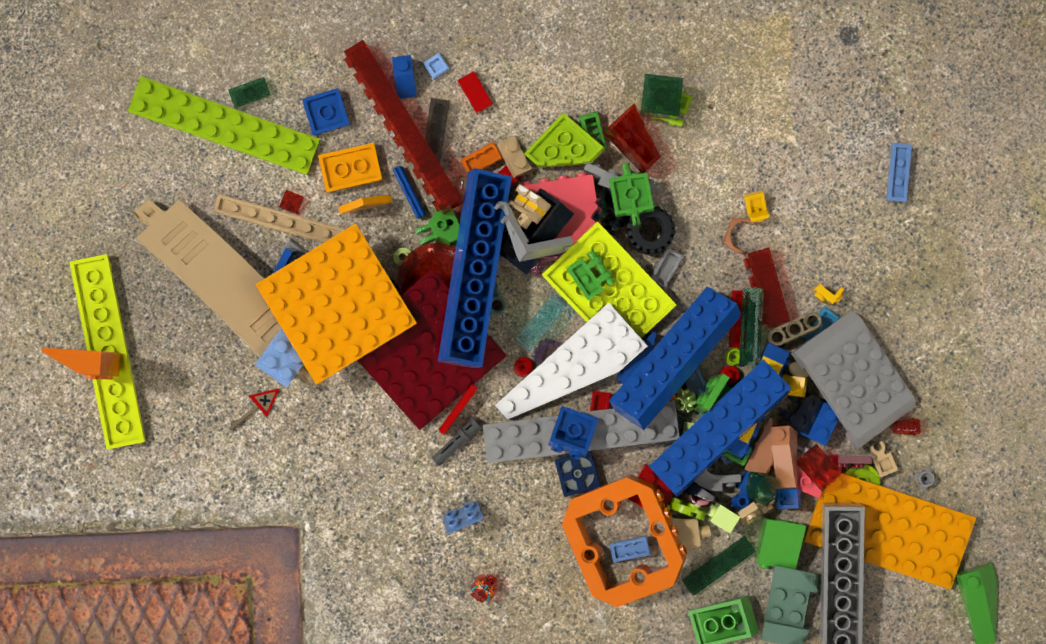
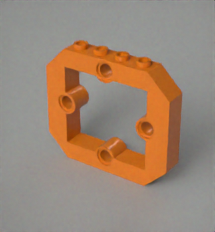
[562,474,687,607]

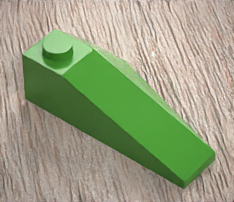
[956,562,998,644]

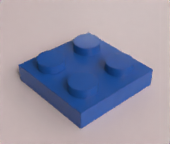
[302,88,350,136]

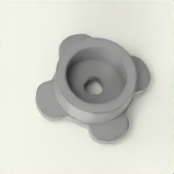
[914,467,937,490]

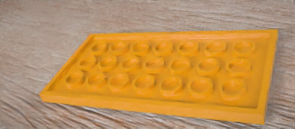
[803,468,976,590]

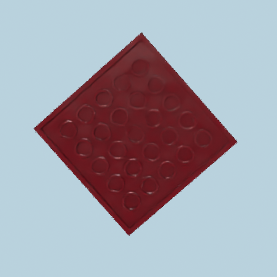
[357,268,507,430]

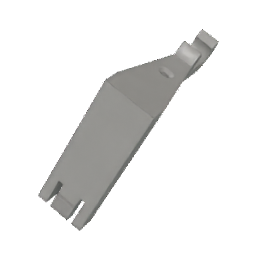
[494,201,574,262]

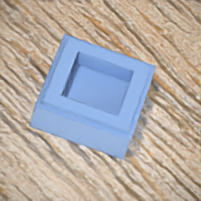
[423,53,450,79]

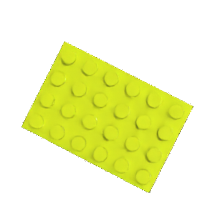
[541,221,676,338]

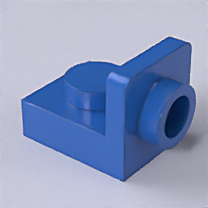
[775,488,802,509]

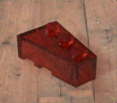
[604,103,660,173]

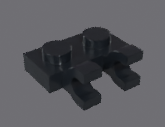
[591,187,630,234]
[779,392,825,435]

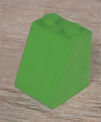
[755,516,806,569]

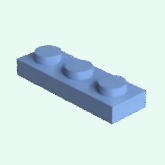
[886,143,912,203]

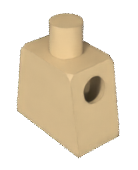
[670,517,711,551]

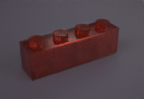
[743,248,790,328]

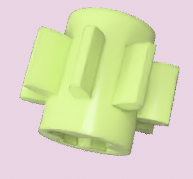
[673,388,696,412]

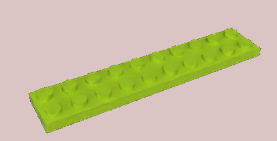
[127,76,320,176]

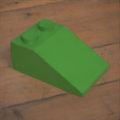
[688,595,759,644]

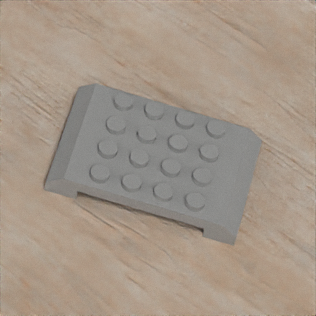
[791,311,916,449]

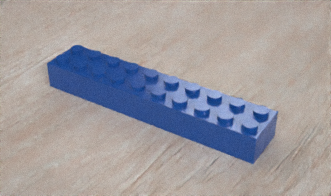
[438,168,512,369]

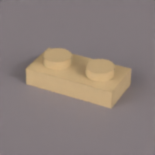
[496,136,532,178]

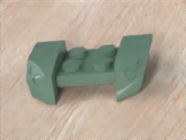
[761,565,820,644]

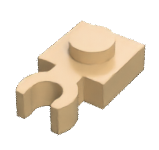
[869,441,898,478]

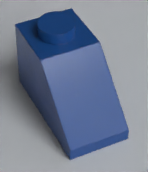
[392,55,417,99]

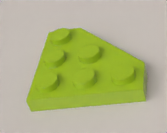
[524,113,605,168]

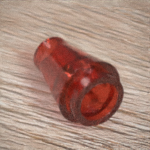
[892,417,921,436]

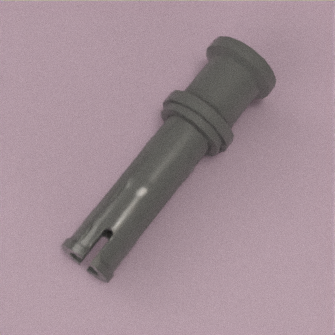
[431,416,483,466]

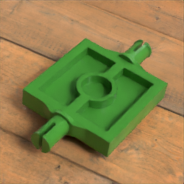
[609,163,654,227]

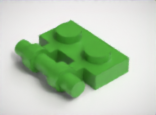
[566,250,615,300]

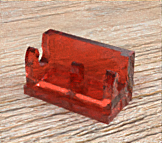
[797,444,843,492]

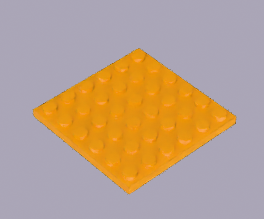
[255,223,417,385]

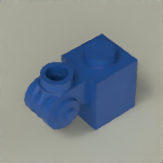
[731,470,765,510]

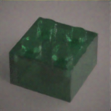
[639,74,684,120]

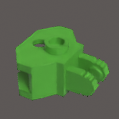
[415,205,459,248]

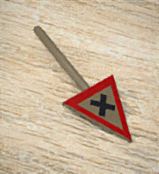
[229,388,280,430]

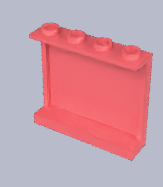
[517,172,601,244]

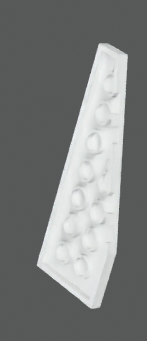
[495,303,648,420]

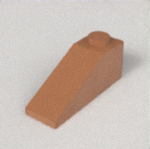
[771,426,798,489]

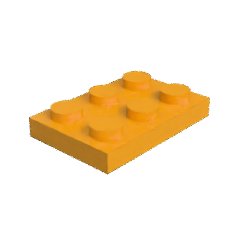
[318,143,383,193]

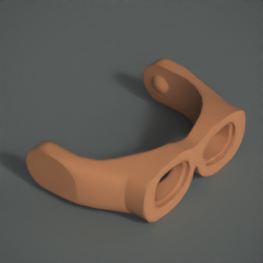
[723,217,755,255]

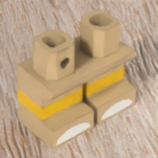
[508,184,551,229]

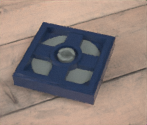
[554,450,601,497]

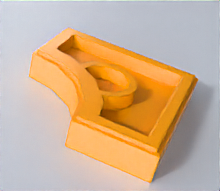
[339,195,393,214]

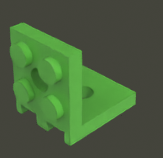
[694,374,732,415]

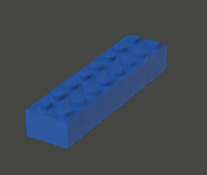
[609,286,742,430]
[649,359,791,497]

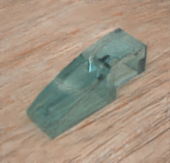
[515,293,569,352]

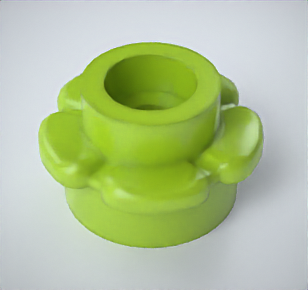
[725,348,744,366]

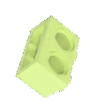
[706,503,740,533]

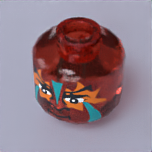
[470,573,499,603]

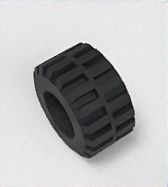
[626,206,675,255]

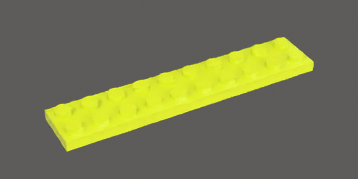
[69,254,146,450]

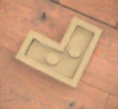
[737,495,775,526]

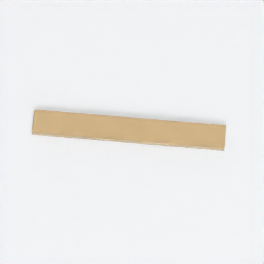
[213,194,366,243]

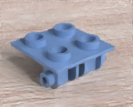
[442,501,484,535]

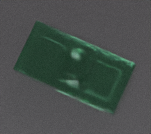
[228,77,271,109]

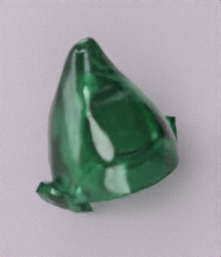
[746,471,778,507]

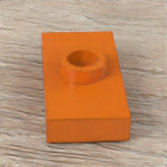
[460,142,503,174]

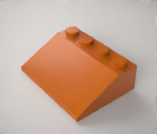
[41,347,121,380]

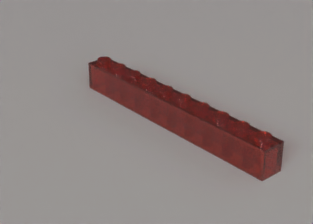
[344,40,463,214]

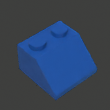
[789,403,838,446]

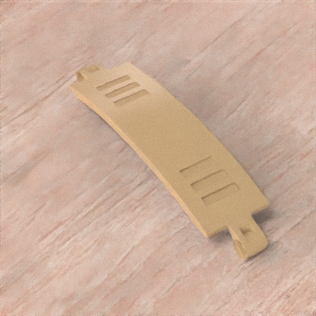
[134,199,314,385]

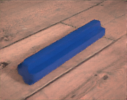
[393,165,426,219]

